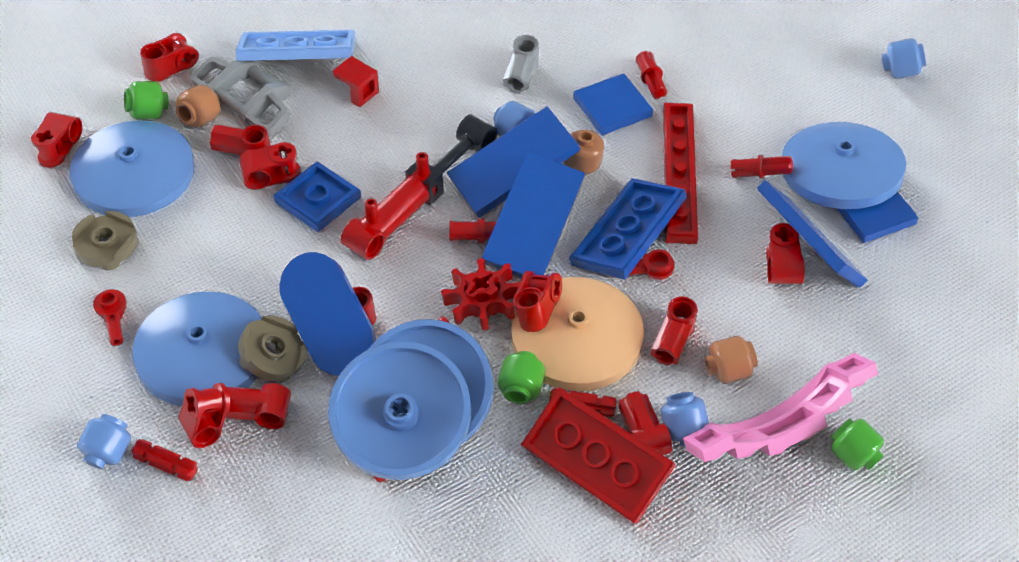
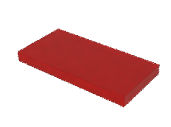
[521,387,677,525]

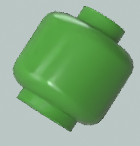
[124,81,169,120]
[498,351,545,404]
[830,418,884,470]

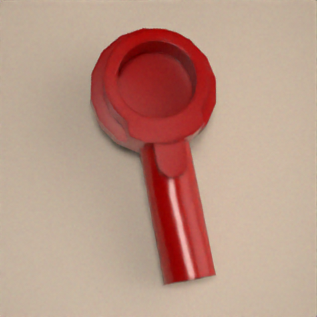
[629,249,675,280]
[93,289,127,346]

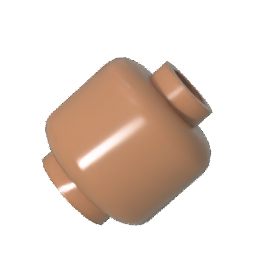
[176,85,220,128]
[564,130,604,175]
[704,336,758,384]

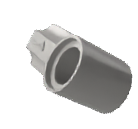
[503,35,539,94]

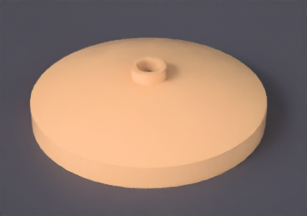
[511,277,644,391]

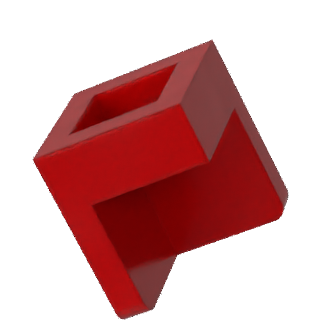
[333,56,379,108]

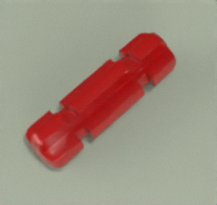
[549,388,617,417]
[131,439,198,481]

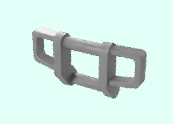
[190,57,291,138]

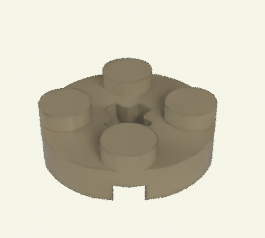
[72,211,139,271]
[238,315,307,383]

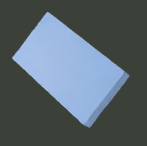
[236,30,355,61]

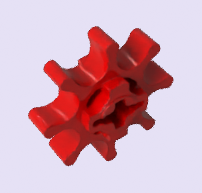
[441,258,521,330]

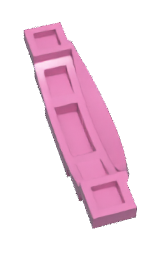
[683,353,878,462]

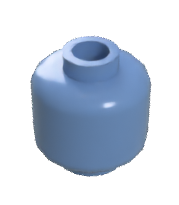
[882,38,926,79]
[494,101,535,137]
[660,392,709,446]
[77,414,131,469]

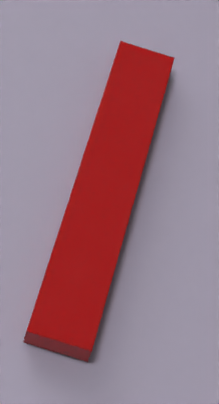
[663,103,698,244]

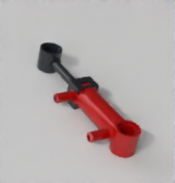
[341,114,498,260]

